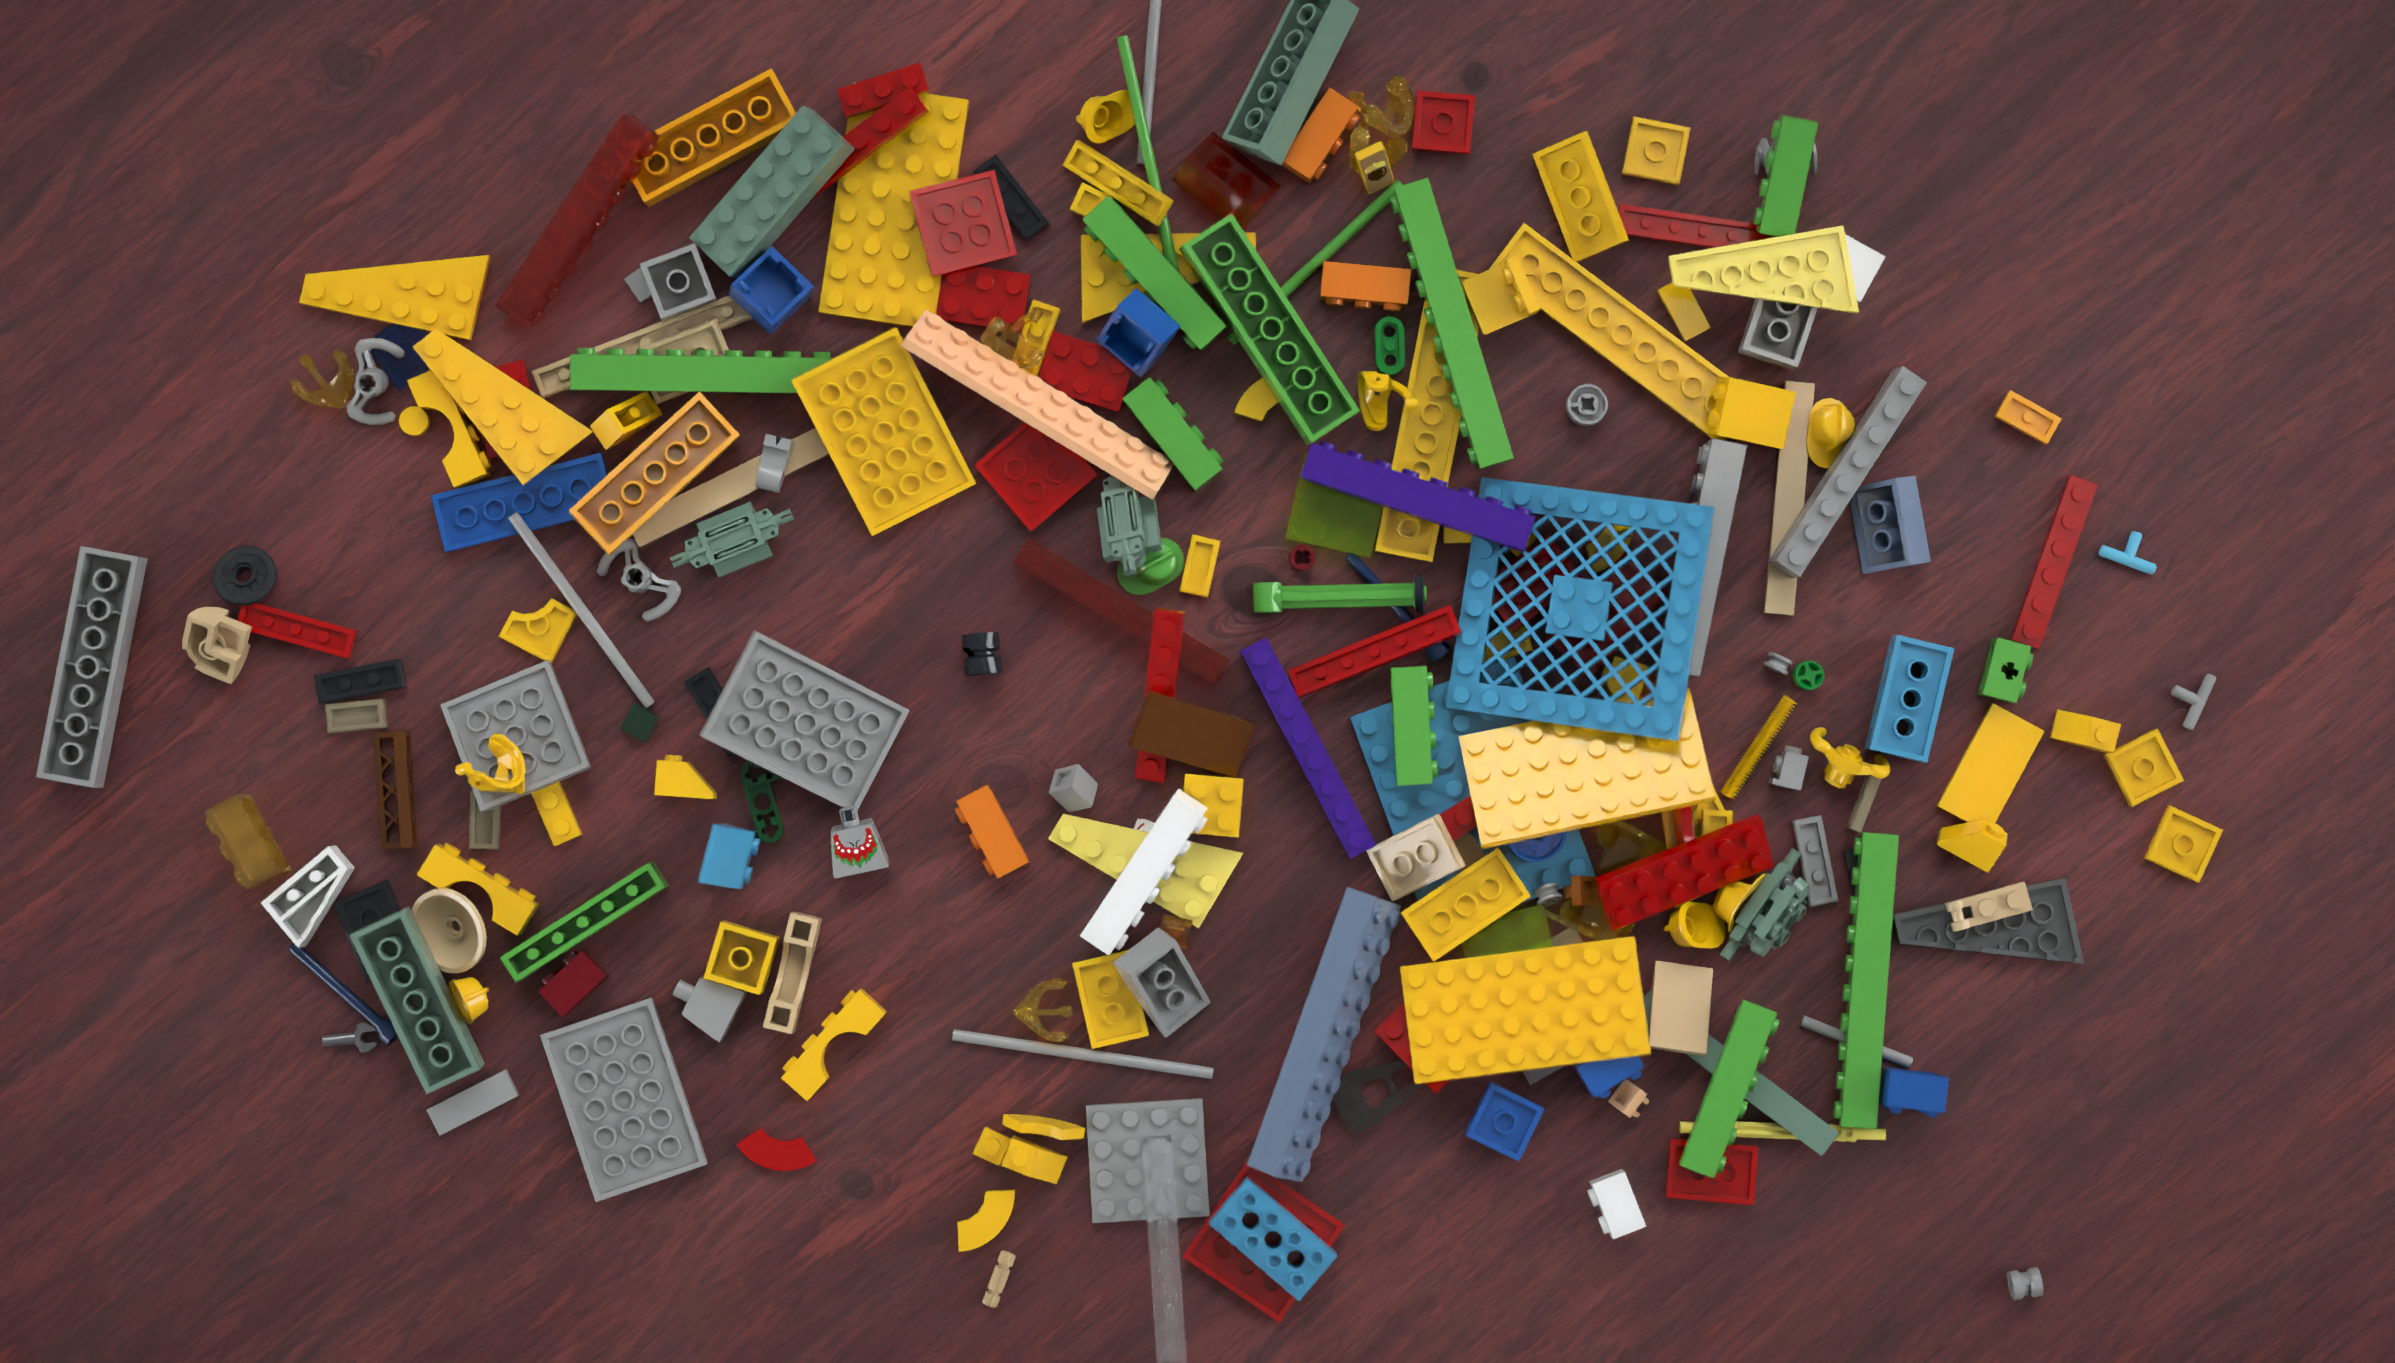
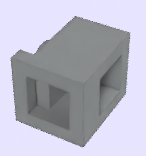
[1768,745,1809,791]

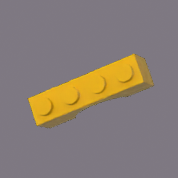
[407,370,492,489]
[417,843,540,935]
[781,988,888,1101]

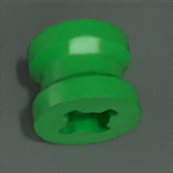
[1792,661,1824,690]

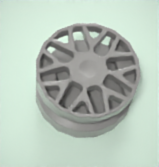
[1565,384,1608,427]

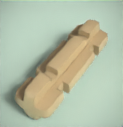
[982,1250,1015,1308]

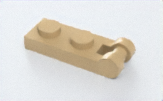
[1945,881,2033,932]

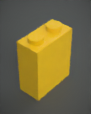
[1707,377,1796,450]

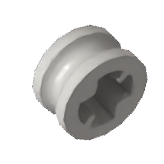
[1763,651,1793,676]
[1533,883,1563,907]

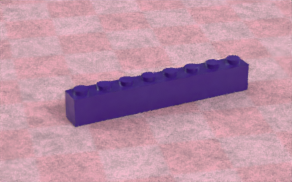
[1300,441,1536,553]
[1240,638,1376,859]

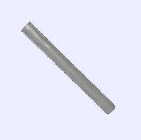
[1799,1015,1913,1068]

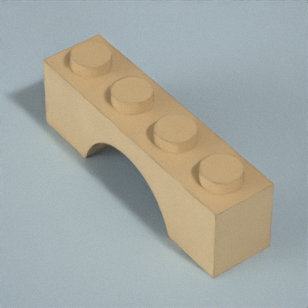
[763,912,822,1034]

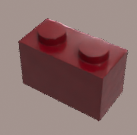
[538,950,609,1017]

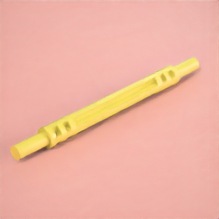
[1680,1121,1886,1142]

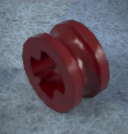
[1289,544,1316,571]

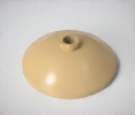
[412,888,486,973]

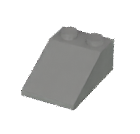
[1113,927,1211,1038]

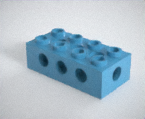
[1864,635,1954,763]
[1209,1176,1337,1301]

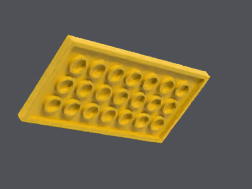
[818,83,969,327]
[1459,688,1715,849]
[1400,936,1651,1085]

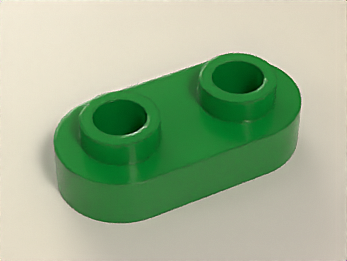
[1375,316,1405,376]

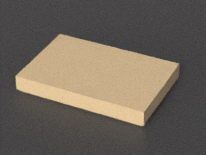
[634,318,729,405]
[1366,813,1465,902]
[1648,961,1713,1056]

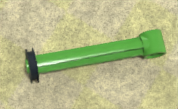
[1253,572,1427,616]

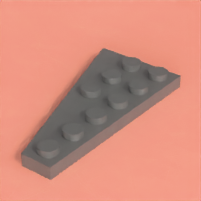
[1893,878,2084,964]

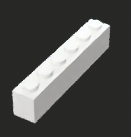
[1080,789,1208,955]

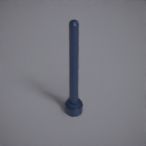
[1346,552,1451,664]
[289,943,398,1046]

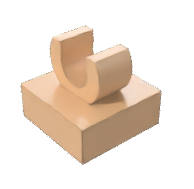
[1608,1079,1649,1118]

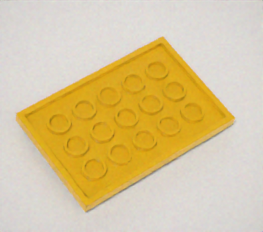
[791,327,976,536]

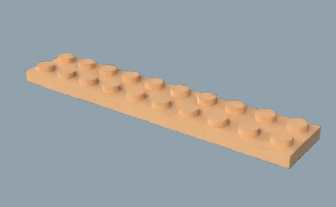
[901,310,1174,500]

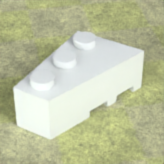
[261,846,355,948]

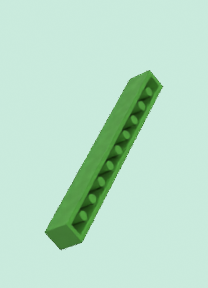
[1390,178,1514,471]
[570,348,844,393]
[1833,832,1899,1129]

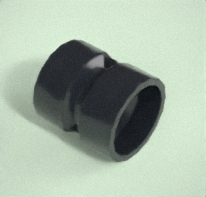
[961,632,1002,676]

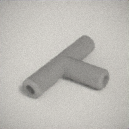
[2171,674,2216,730]

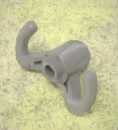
[347,338,405,425]
[597,538,681,621]

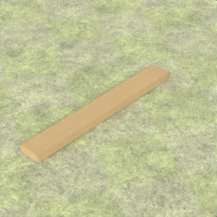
[532,296,753,399]
[1763,381,1815,616]
[633,428,830,548]

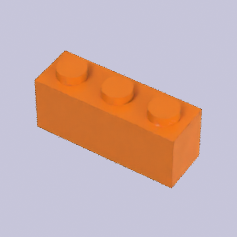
[1282,87,1360,184]
[1320,261,1411,312]
[955,784,1030,879]

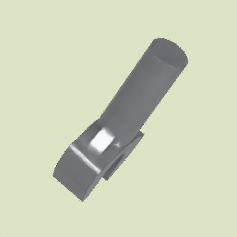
[322,1022,379,1053]

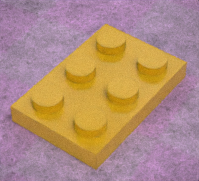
[1072,950,1149,1049]

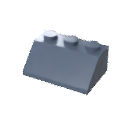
[1850,476,1931,574]

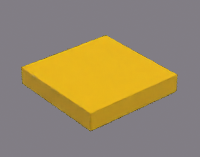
[1621,116,1691,186]
[2104,728,2184,807]
[2144,805,2223,883]

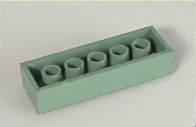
[1222,0,1359,165]
[689,105,855,279]
[349,906,485,1094]

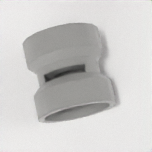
[2007,1267,2044,1301]

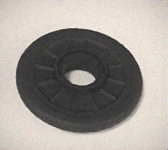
[212,546,277,606]

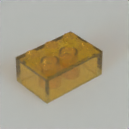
[205,794,292,889]

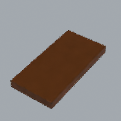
[1128,690,1256,778]

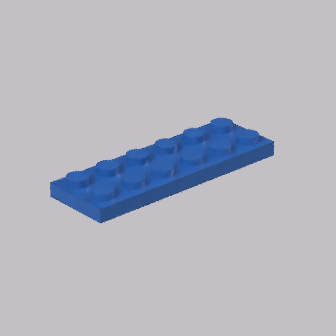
[431,453,608,553]

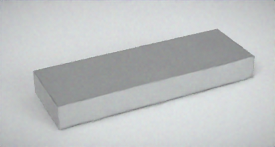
[1791,815,1838,907]
[427,1069,519,1136]

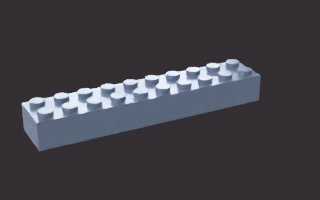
[1247,887,1401,1182]

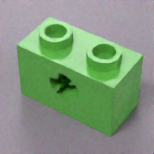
[1977,637,2033,703]

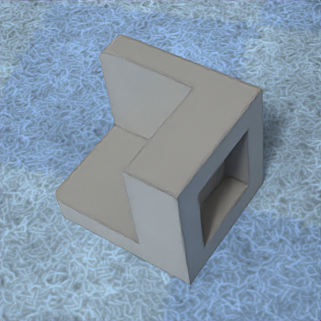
[1049,764,1098,812]

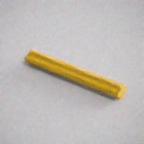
[1721,695,1797,800]

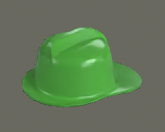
[1117,538,1184,595]

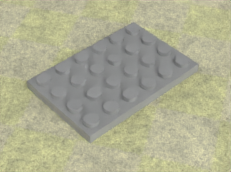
[700,630,910,811]
[540,997,708,1202]

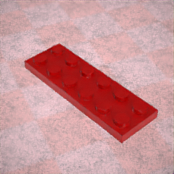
[1595,813,1774,931]

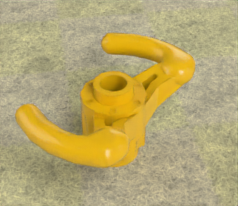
[1810,727,1891,788]

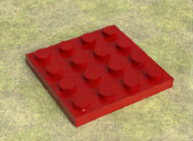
[1182,1159,1345,1323]

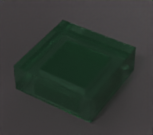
[620,703,660,742]

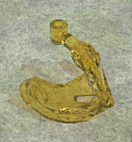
[1348,75,1415,138]
[1349,104,1408,174]
[981,307,1043,369]
[289,347,354,409]
[1013,978,1073,1042]

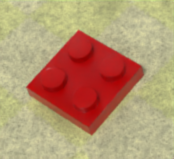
[1411,90,1475,155]

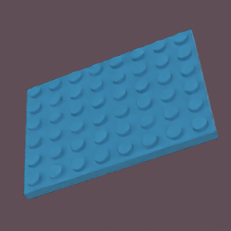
[1350,657,1596,903]

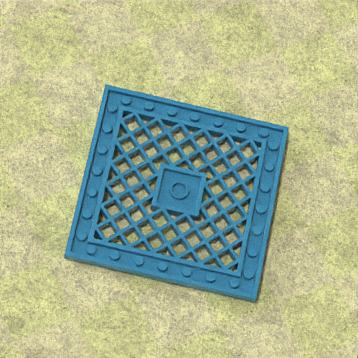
[1446,477,1715,741]

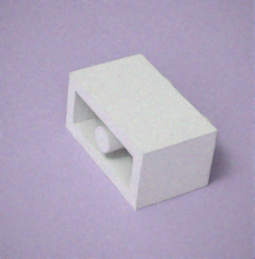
[1587,1169,1646,1239]

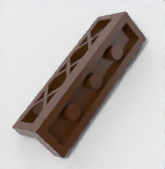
[373,730,418,850]

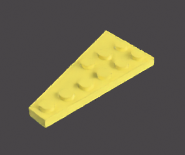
[1668,225,1859,314]
[1048,814,1243,928]

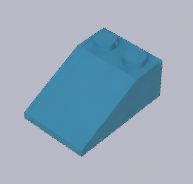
[698,823,760,889]

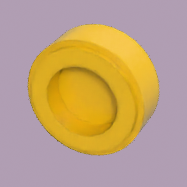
[399,406,430,436]

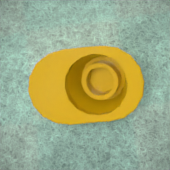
[1076,90,1135,144]
[1806,398,1855,468]
[1713,874,1766,933]
[1664,901,1726,949]
[449,977,489,1024]

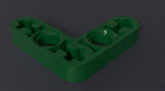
[740,761,785,843]

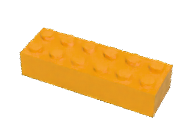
[617,68,796,207]
[569,391,740,556]

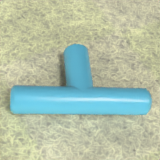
[2098,531,2157,575]

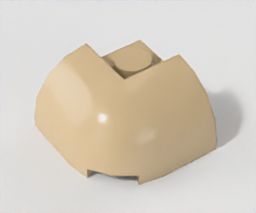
[182,607,252,684]

